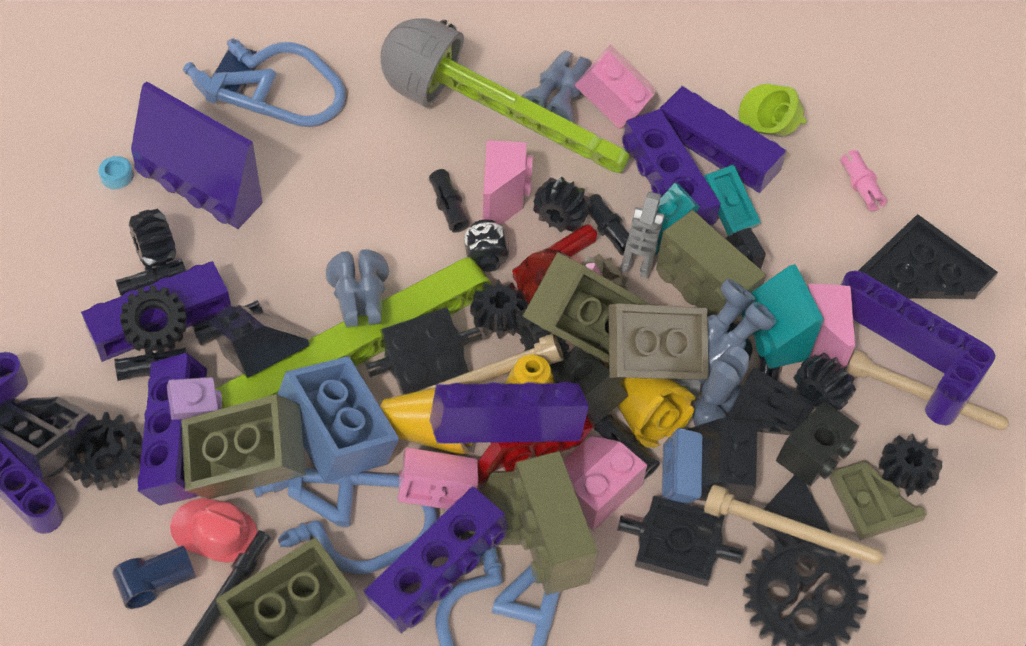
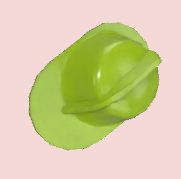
[738,84,807,136]

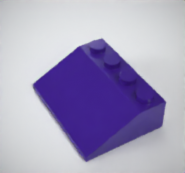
[131,81,263,229]

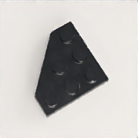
[858,214,998,299]

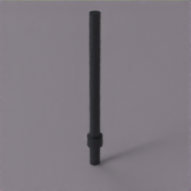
[183,530,271,646]

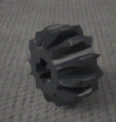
[533,176,591,233]
[129,208,176,267]
[470,279,529,339]
[793,353,856,410]
[878,434,943,497]

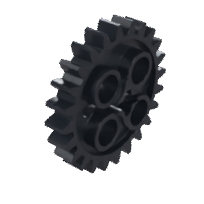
[743,535,869,646]

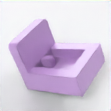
[167,377,222,420]

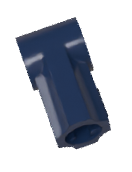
[112,545,196,609]

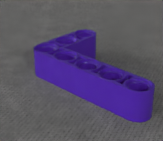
[841,270,996,426]
[0,352,63,534]

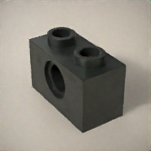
[551,346,628,424]
[775,401,859,487]

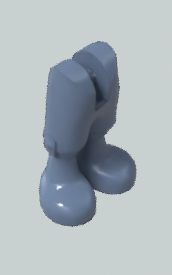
[522,50,592,123]
[326,249,390,327]
[698,278,776,385]
[692,347,749,426]

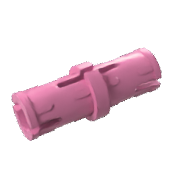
[840,150,887,211]

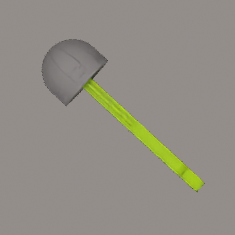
[380,18,630,173]

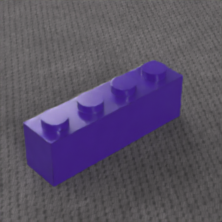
[660,86,787,194]
[81,261,231,362]
[429,382,589,444]

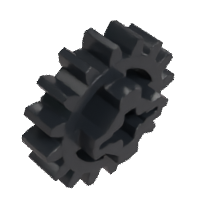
[64,412,143,491]

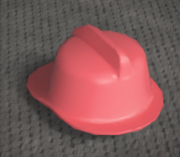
[170,498,257,563]

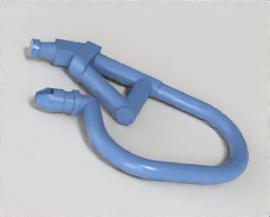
[183,38,346,127]
[253,468,438,574]
[435,547,560,646]

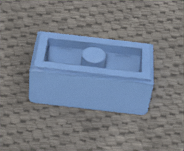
[662,428,702,504]

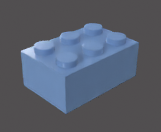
[278,356,399,483]

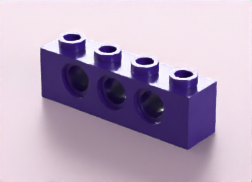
[622,109,721,225]
[137,353,207,506]
[363,486,509,634]

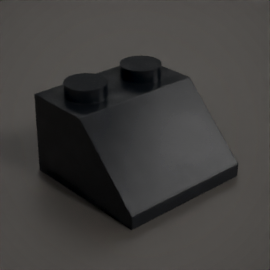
[208,305,310,378]
[686,418,758,504]

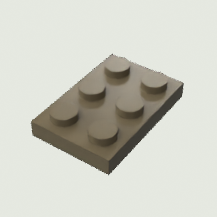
[609,303,709,380]

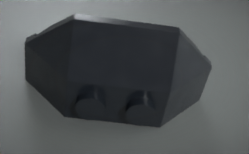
[0,397,92,480]

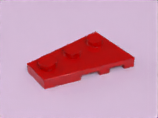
[477,416,593,484]

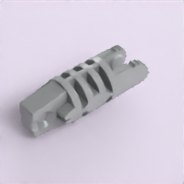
[621,191,664,278]

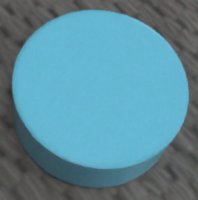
[98,156,133,189]

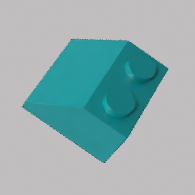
[742,264,824,369]

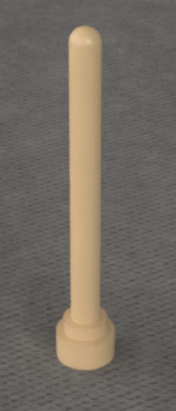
[420,333,564,391]
[846,348,1009,430]
[704,484,883,565]

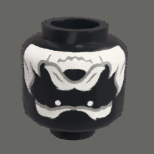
[464,219,509,272]

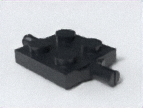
[366,307,482,395]
[617,495,744,586]

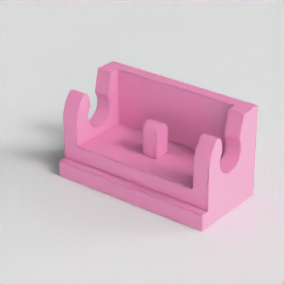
[397,448,478,509]

